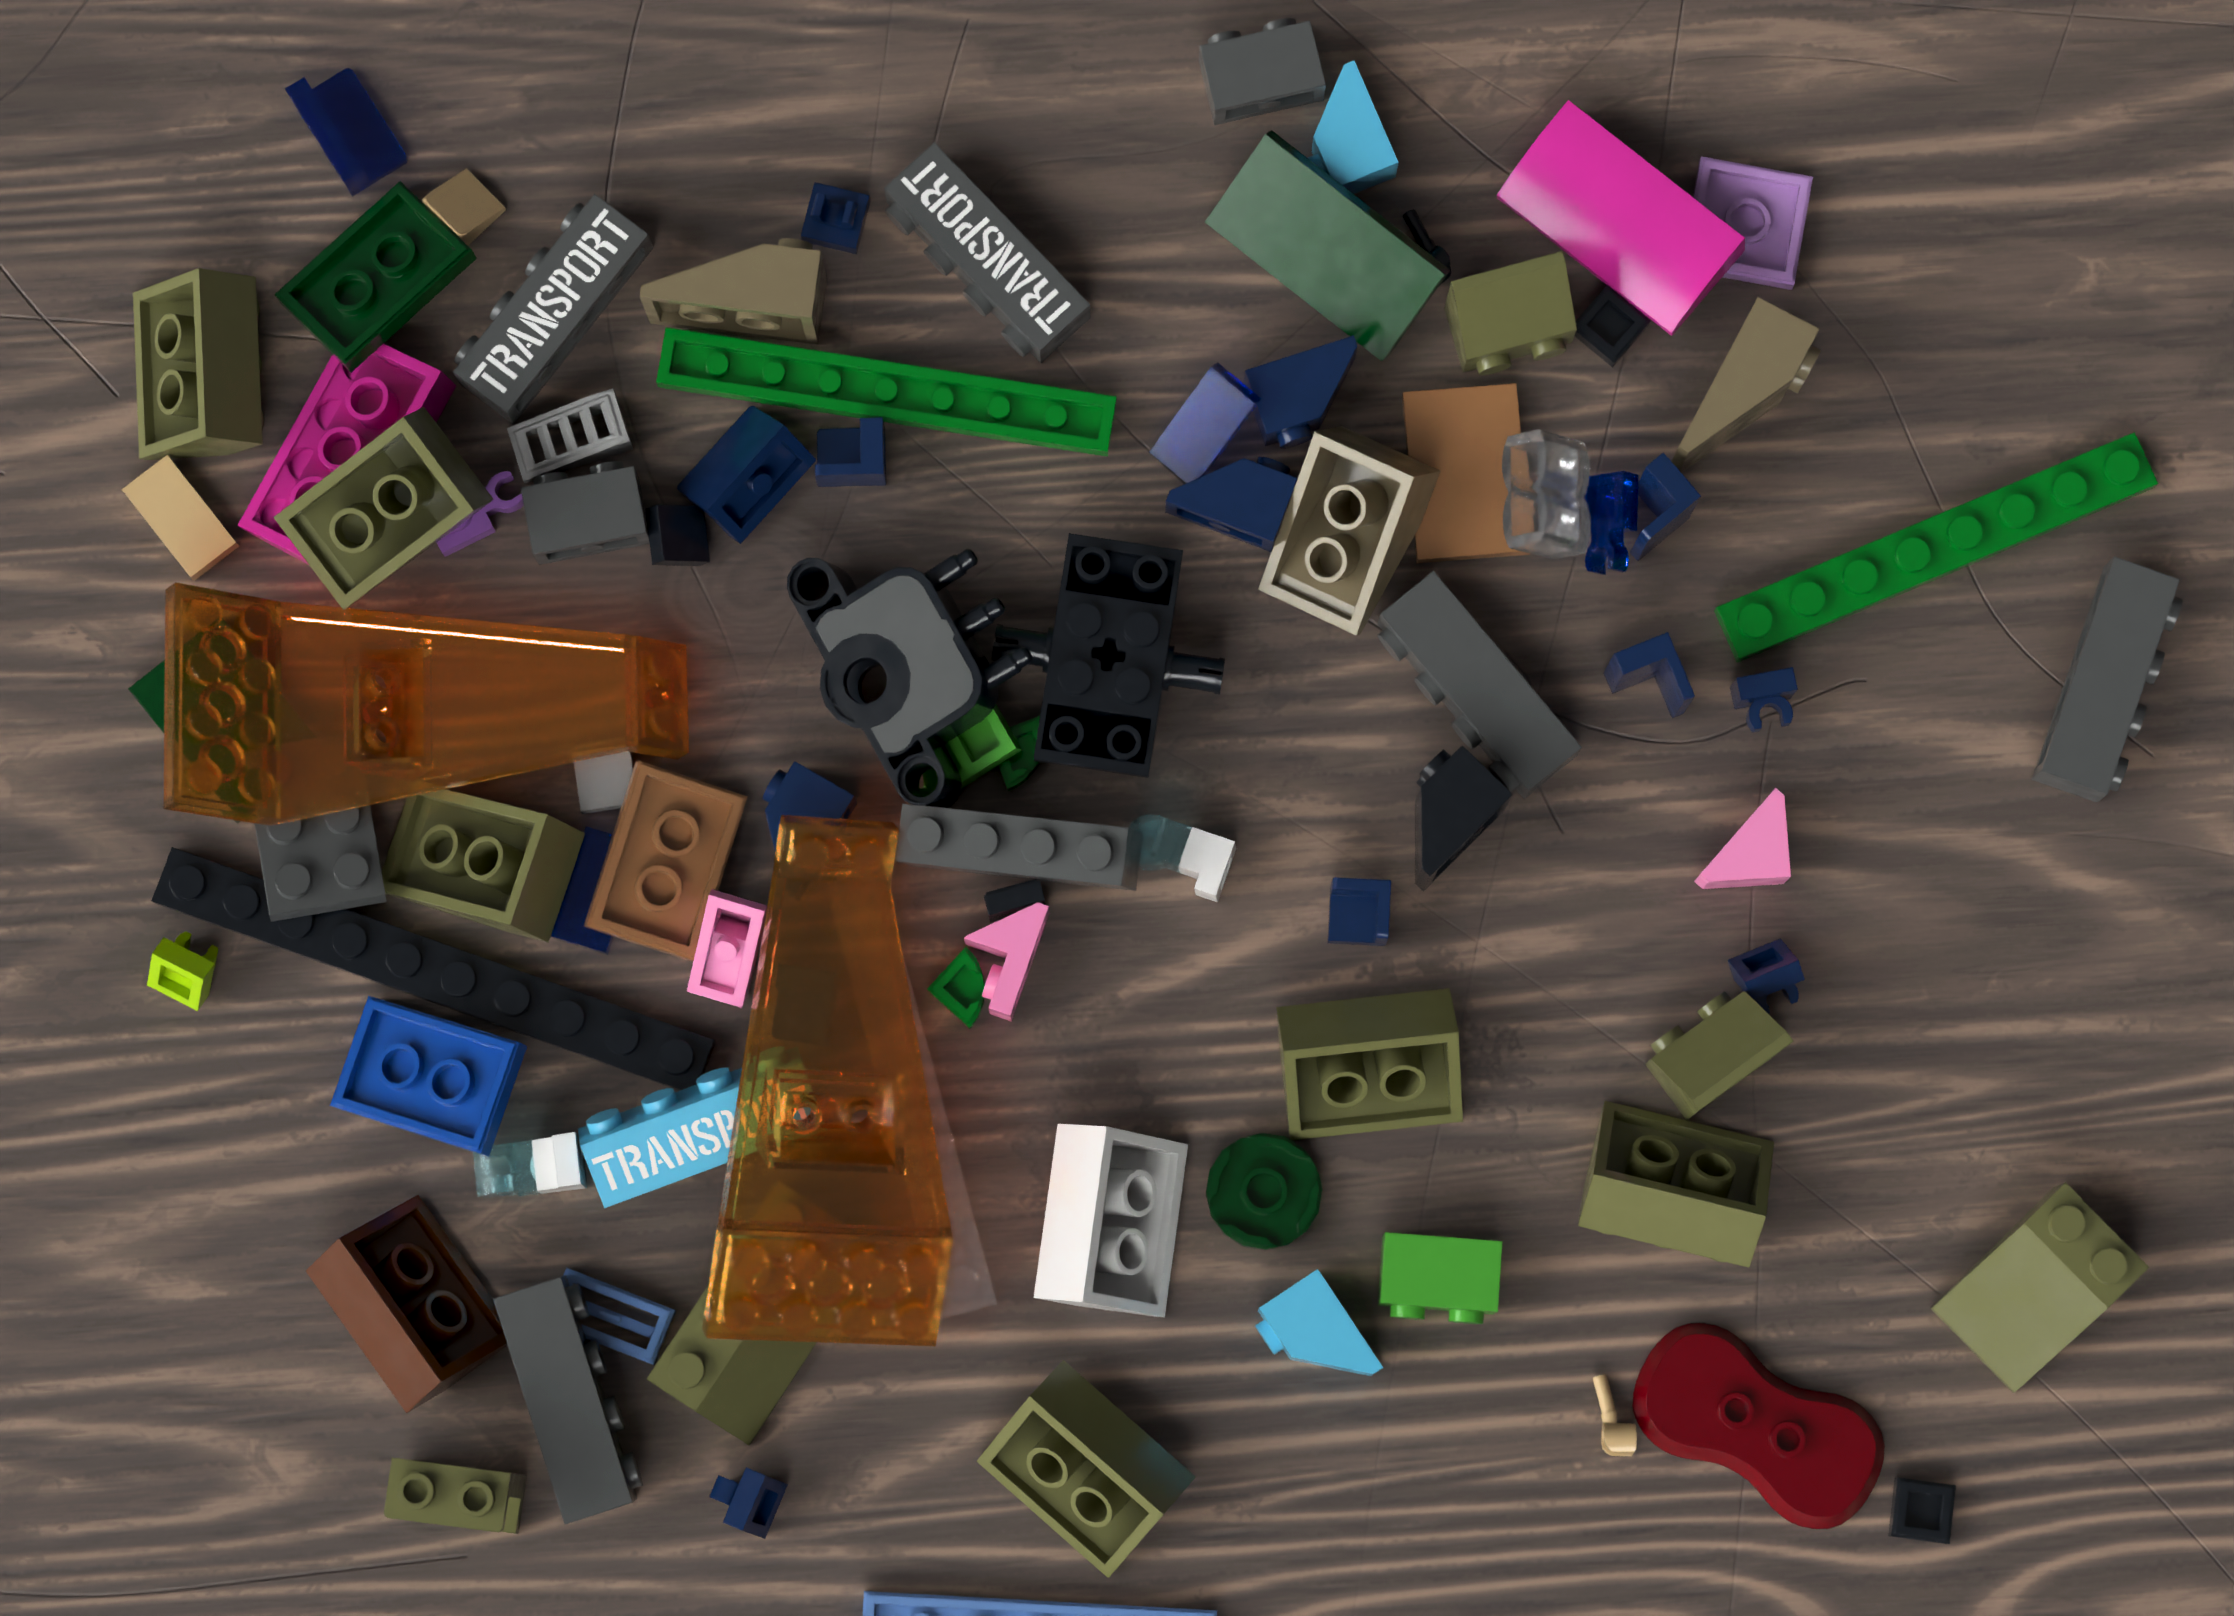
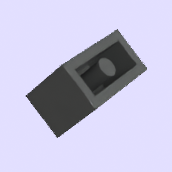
[1199,18,1326,125]
[521,461,649,565]

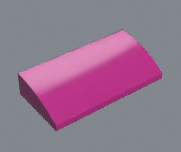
[1497,100,1745,336]
[238,344,456,565]

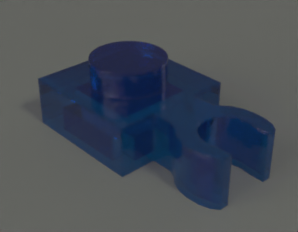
[1578,471,1639,575]

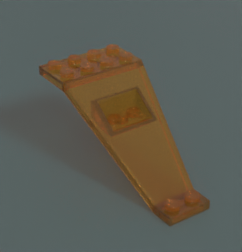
[702,815,953,1346]

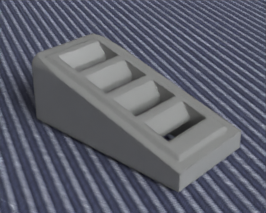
[507,388,633,483]

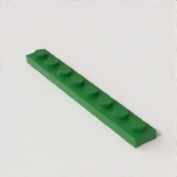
[656,327,1117,457]
[1714,432,2158,663]

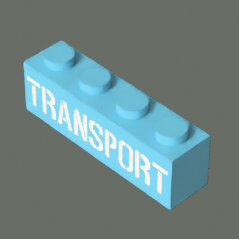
[578,1047,825,1208]

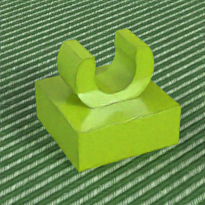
[147,931,218,1011]

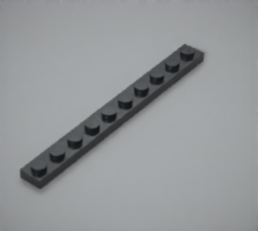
[151,847,716,1091]

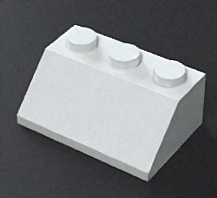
[1033,1124,1188,1318]

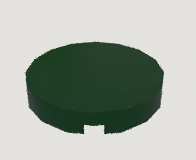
[1206,1133,1322,1250]

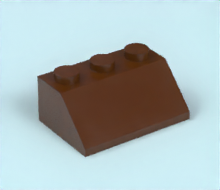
[306,1195,507,1413]

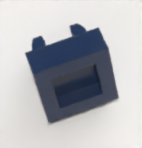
[801,182,871,254]
[1730,667,1798,733]
[1727,938,1805,1014]
[709,1467,788,1539]

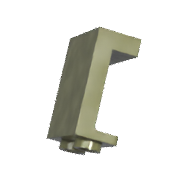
[384,1457,527,1534]

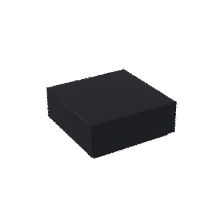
[1575,285,1651,368]
[645,504,710,566]
[984,879,1045,922]
[1888,1477,1956,1544]

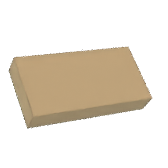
[122,455,239,581]

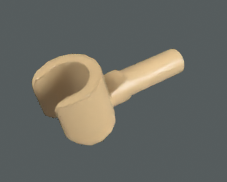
[1593,1374,1637,1456]

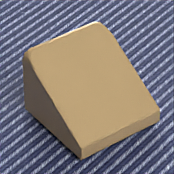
[422,168,506,245]

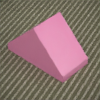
[1694,788,1791,889]

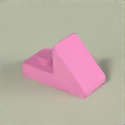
[687,889,769,1008]
[964,902,1050,1022]

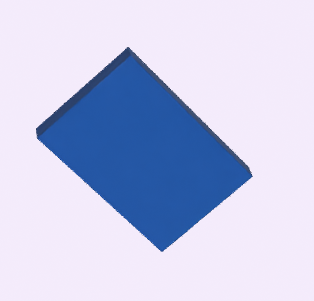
[330,996,527,1157]

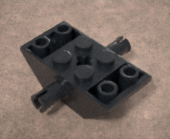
[992,533,1225,778]

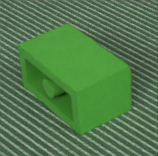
[1378,1232,1503,1324]

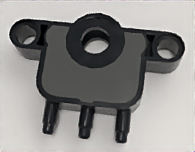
[787,549,1033,808]

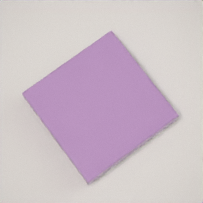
[1693,156,1813,290]

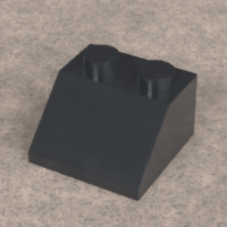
[1415,745,1513,892]

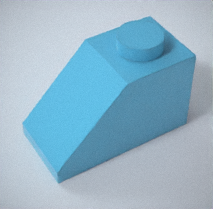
[1308,60,1399,194]
[1255,1269,1383,1376]

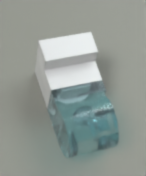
[1128,814,1236,902]
[473,1132,587,1198]

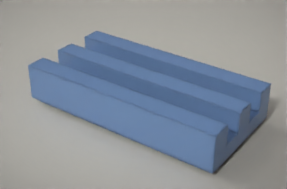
[563,1268,676,1365]

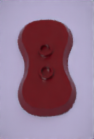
[1632,1323,1885,1529]

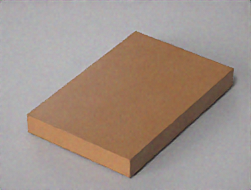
[1402,383,1532,563]
[584,760,748,962]

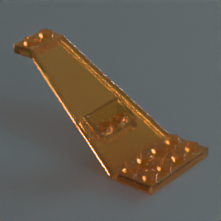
[163,582,689,826]

